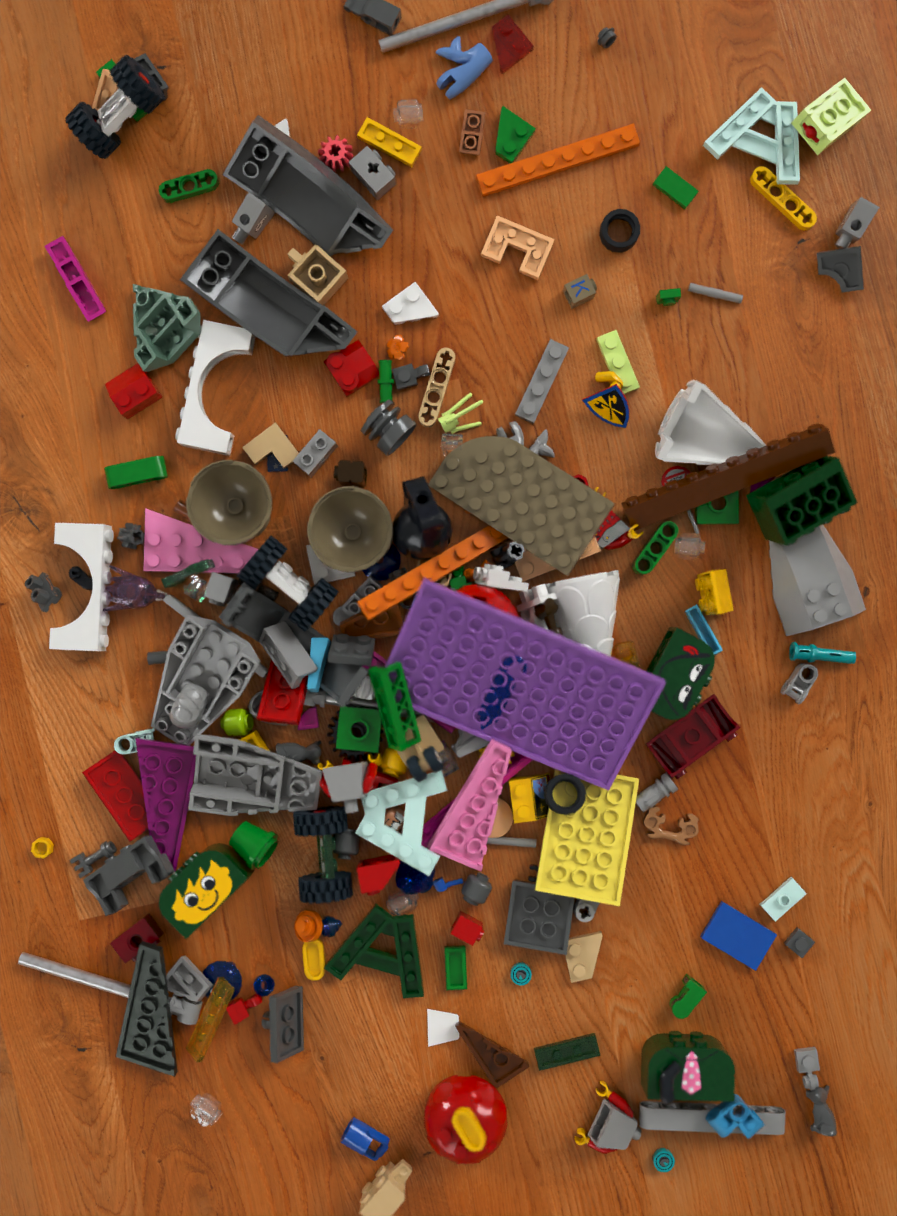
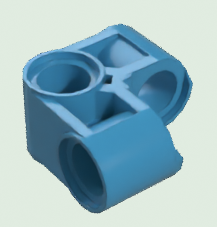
[706,1094,765,1139]

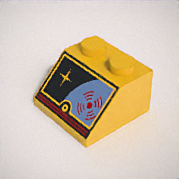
[508,773,550,823]

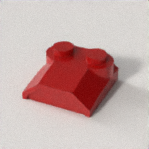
[323,340,379,397]

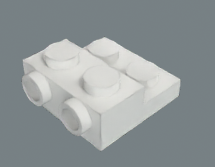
[473,563,529,592]

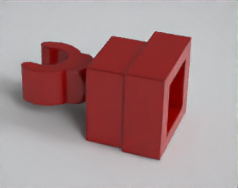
[226,992,263,1025]

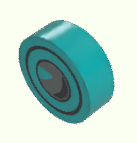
[510,962,532,986]
[652,1148,675,1172]

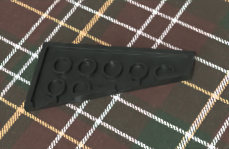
[116,941,178,1077]

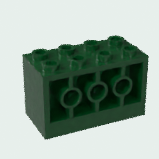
[746,456,858,546]

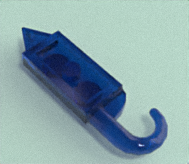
[477,655,527,729]

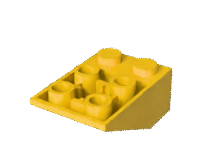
[695,569,734,615]

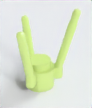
[438,393,483,434]

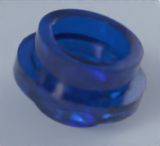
[254,974,275,996]

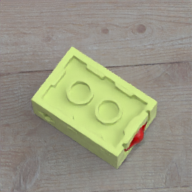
[791,78,871,155]

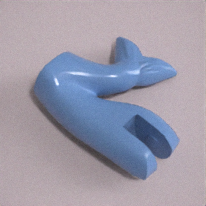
[435,36,493,100]

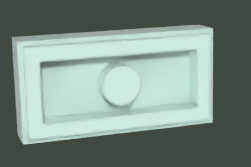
[760,877,806,922]

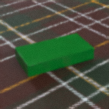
[652,166,699,209]
[444,945,467,990]

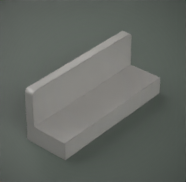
[259,622,318,689]

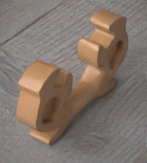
[643,806,699,845]

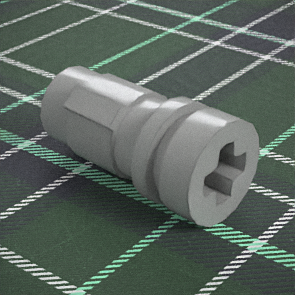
[636,772,679,813]

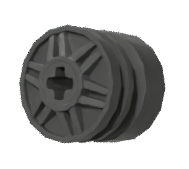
[361,399,417,456]

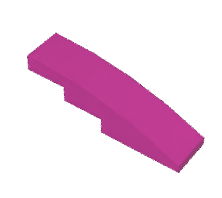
[45,236,107,322]

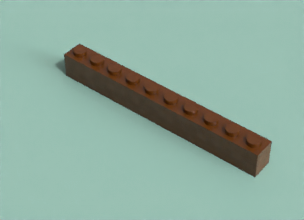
[621,424,835,531]

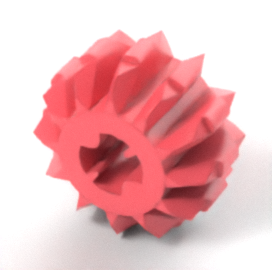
[318,135,354,173]

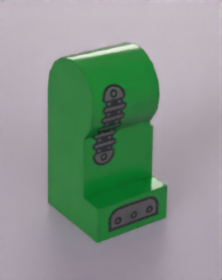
[669,974,707,1019]

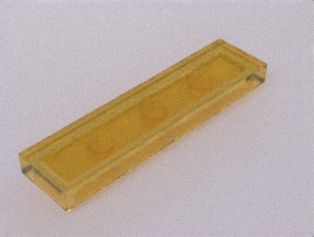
[186,977,235,1062]

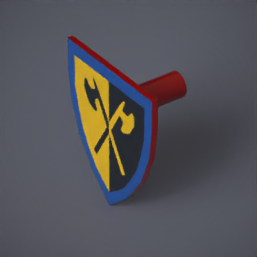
[582,384,629,428]

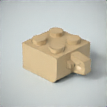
[287,244,348,305]
[359,1159,412,1216]

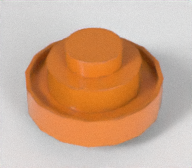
[294,910,323,942]

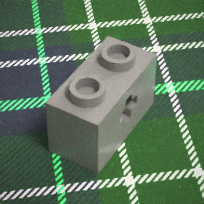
[349,146,396,201]
[293,429,338,478]
[204,572,240,607]

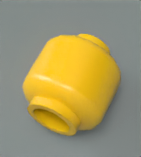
[380,748,407,778]

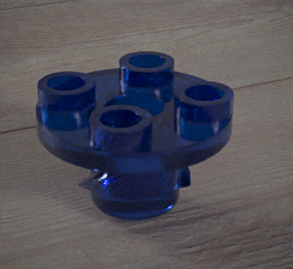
[395,860,435,895]

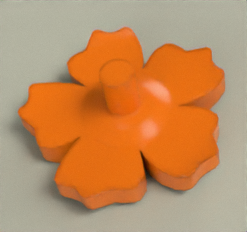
[387,335,409,360]

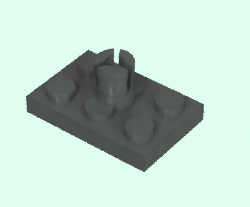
[261,986,304,1063]

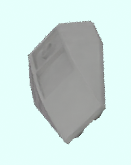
[151,615,260,745]

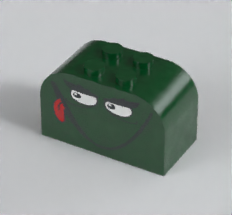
[646,627,715,720]

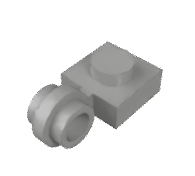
[794,1046,820,1091]

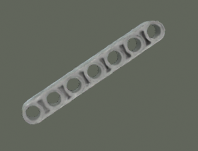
[639,1101,786,1135]

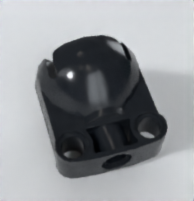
[393,476,453,560]

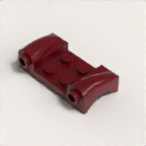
[645,694,740,779]

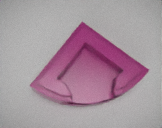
[298,706,319,730]

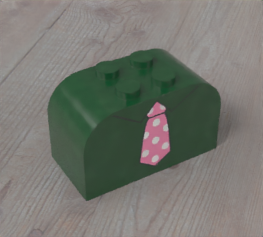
[641,1031,735,1102]

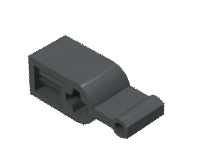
[344,0,401,36]

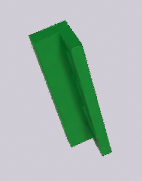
[368,662,422,752]

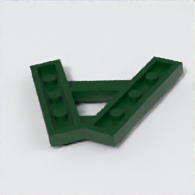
[324,904,424,999]

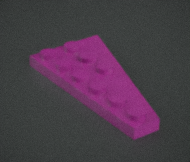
[135,737,196,871]

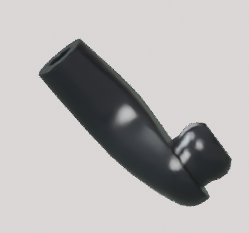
[69,566,93,590]
[659,1060,682,1105]

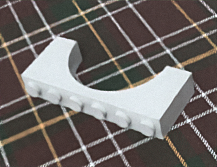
[176,320,256,456]
[49,523,114,651]

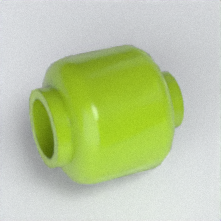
[220,709,254,736]

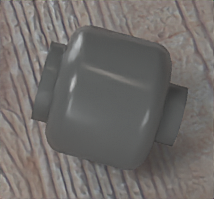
[332,829,360,860]
[461,872,492,906]

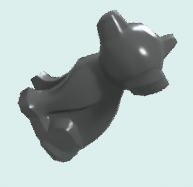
[276,740,322,765]
[806,1085,837,1136]

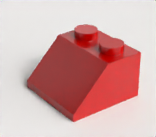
[105,363,163,419]
[357,854,401,896]

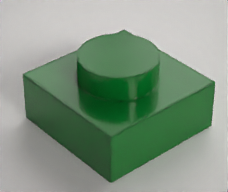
[656,288,681,306]

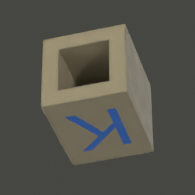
[563,274,597,309]

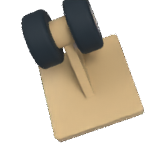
[396,714,444,782]

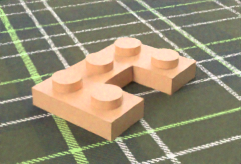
[481,216,555,280]

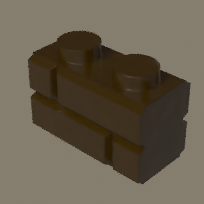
[334,460,367,488]

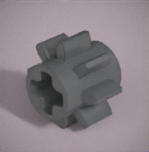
[117,523,145,549]

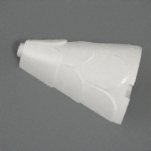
[655,380,766,465]
[545,570,620,656]

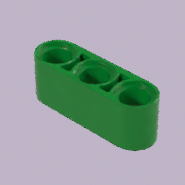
[104,456,168,489]
[632,521,679,575]

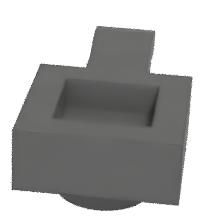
[392,363,430,391]

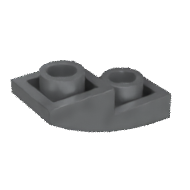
[341,575,383,617]

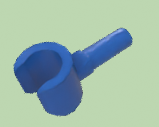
[433,877,463,892]

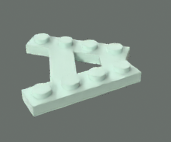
[703,87,800,185]
[355,770,448,876]

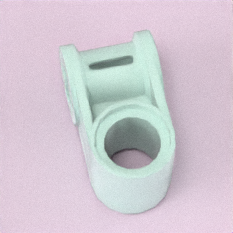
[114,728,155,754]

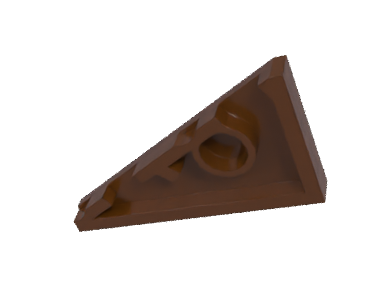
[455,1021,529,1088]

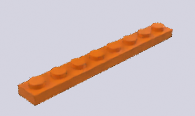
[476,123,640,197]
[357,525,509,621]

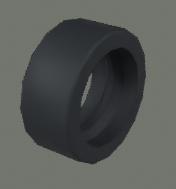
[599,209,640,253]
[544,774,586,815]

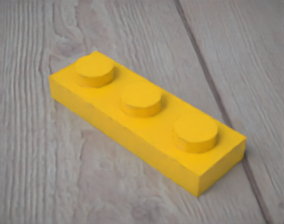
[357,117,422,167]

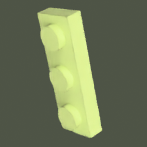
[596,330,640,395]

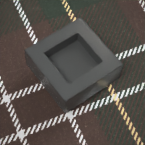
[784,927,815,958]

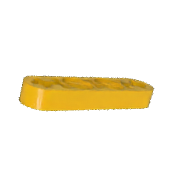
[750,166,817,231]

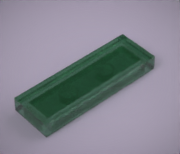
[534,1033,601,1071]

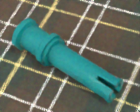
[789,642,856,664]

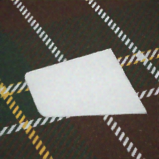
[427,1009,459,1047]

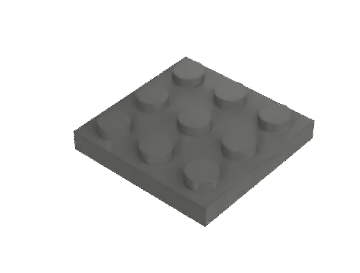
[504,880,575,955]

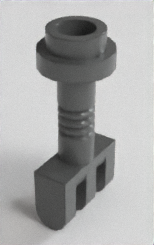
[69,841,117,878]

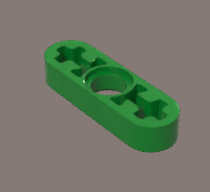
[159,169,219,203]

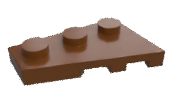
[340,603,404,639]

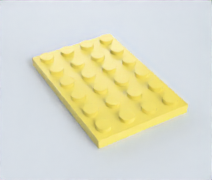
[535,769,639,906]

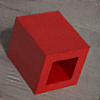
[451,910,484,946]

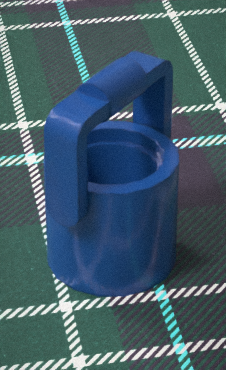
[340,1117,390,1161]

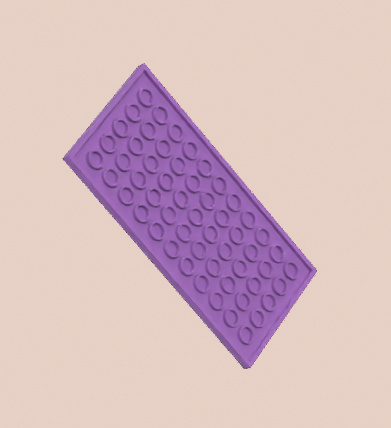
[373,578,666,791]

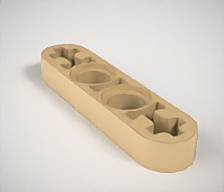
[418,348,455,427]

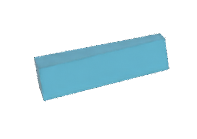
[685,605,723,656]
[307,638,331,692]

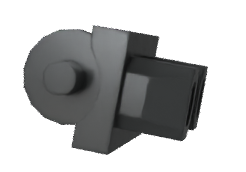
[24,572,62,613]

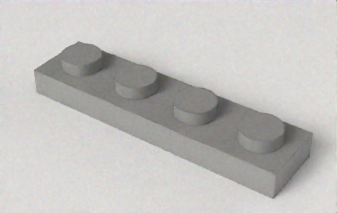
[515,339,569,424]

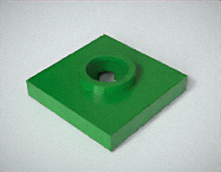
[696,490,739,525]
[336,706,382,753]

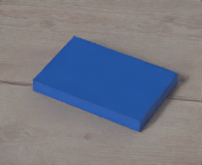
[700,900,777,971]

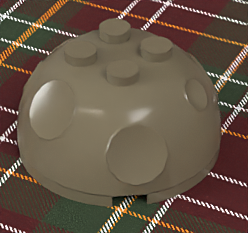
[186,460,272,545]
[307,486,393,572]

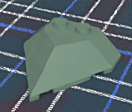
[133,284,200,372]

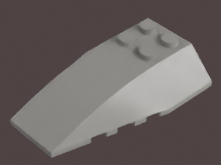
[769,525,866,636]
[189,734,322,816]

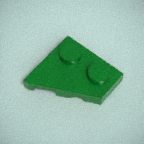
[495,106,536,164]

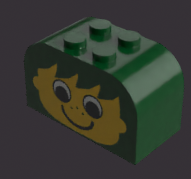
[159,843,255,939]

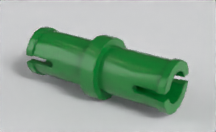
[377,360,394,404]

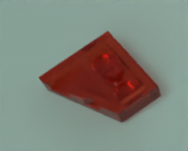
[492,14,534,74]

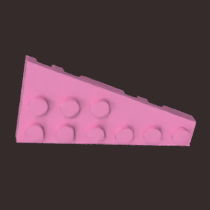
[143,508,269,574]
[427,739,512,872]

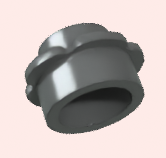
[597,27,617,48]

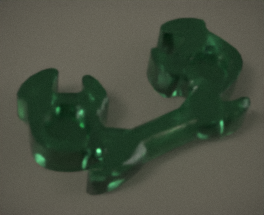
[161,559,215,589]

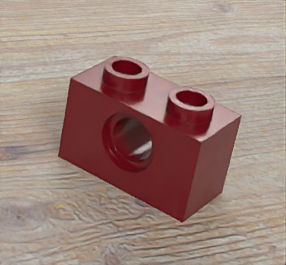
[110,913,164,964]

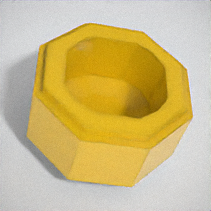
[31,837,54,859]

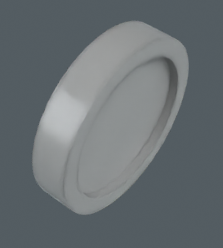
[333,607,350,626]

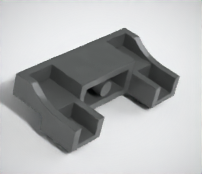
[83,835,175,916]

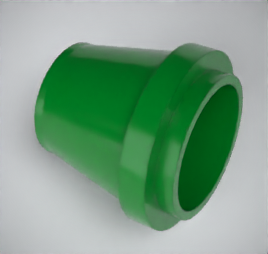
[229,821,279,870]

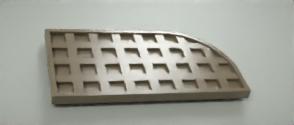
[428,436,615,576]

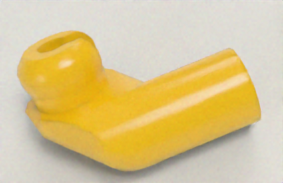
[595,371,623,389]

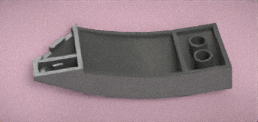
[223,115,393,256]
[180,229,358,356]

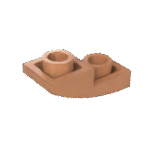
[459,109,485,155]

